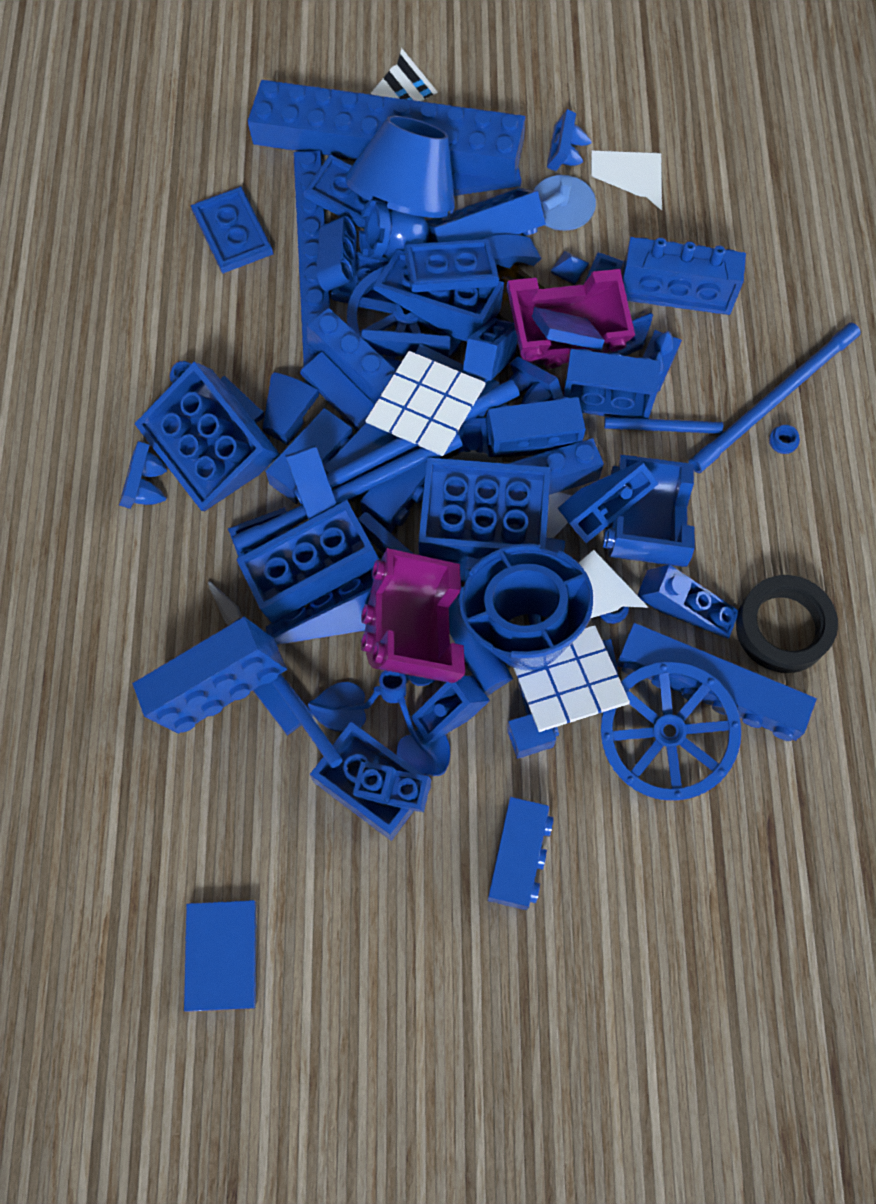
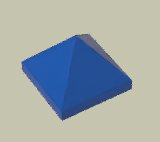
[551,251,589,285]

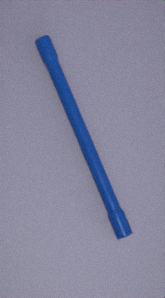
[688,322,861,473]
[293,379,520,505]
[233,433,463,553]

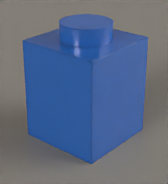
[506,714,559,759]

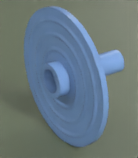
[534,175,596,231]

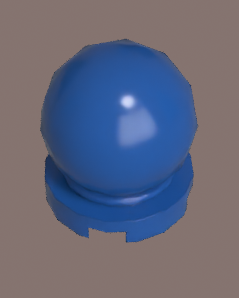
[359,200,430,259]

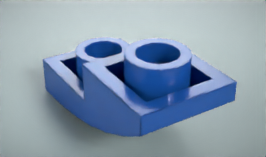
[483,234,541,269]
[353,761,432,813]

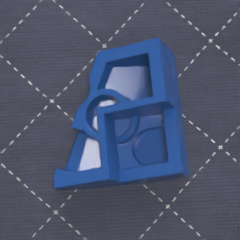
[263,372,319,445]

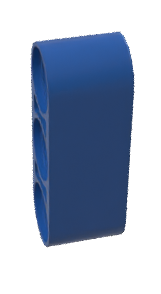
[316,216,357,291]

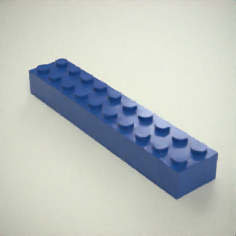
[247,80,525,182]

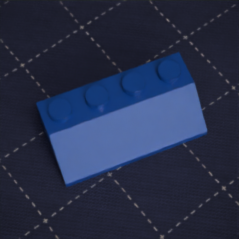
[426,188,546,243]
[236,500,379,623]

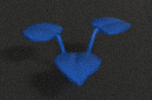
[308,671,450,776]

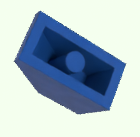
[410,676,490,743]

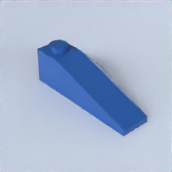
[266,569,374,645]

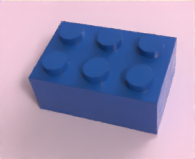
[563,349,661,419]
[310,722,431,841]

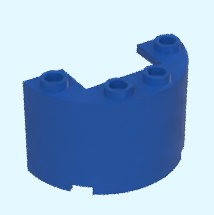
[602,454,695,567]

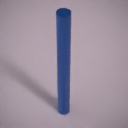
[604,417,723,434]

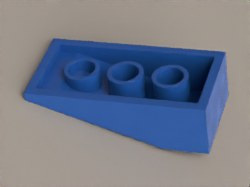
[374,249,504,341]

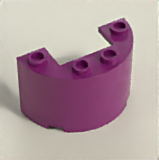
[507,269,635,369]
[361,548,465,683]

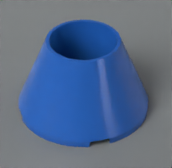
[345,116,455,218]
[459,544,593,670]

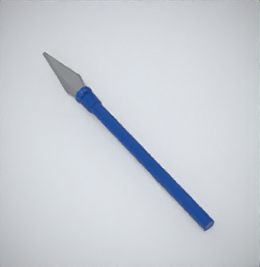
[208,581,342,768]

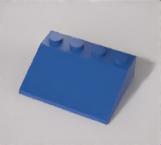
[134,362,280,511]
[418,457,551,561]

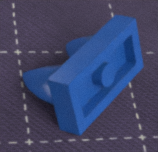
[547,109,592,172]
[643,330,682,392]
[509,357,563,404]
[119,441,167,509]

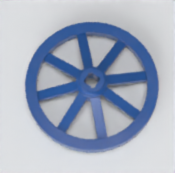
[347,266,463,370]
[601,662,741,801]

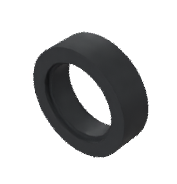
[736,575,838,673]

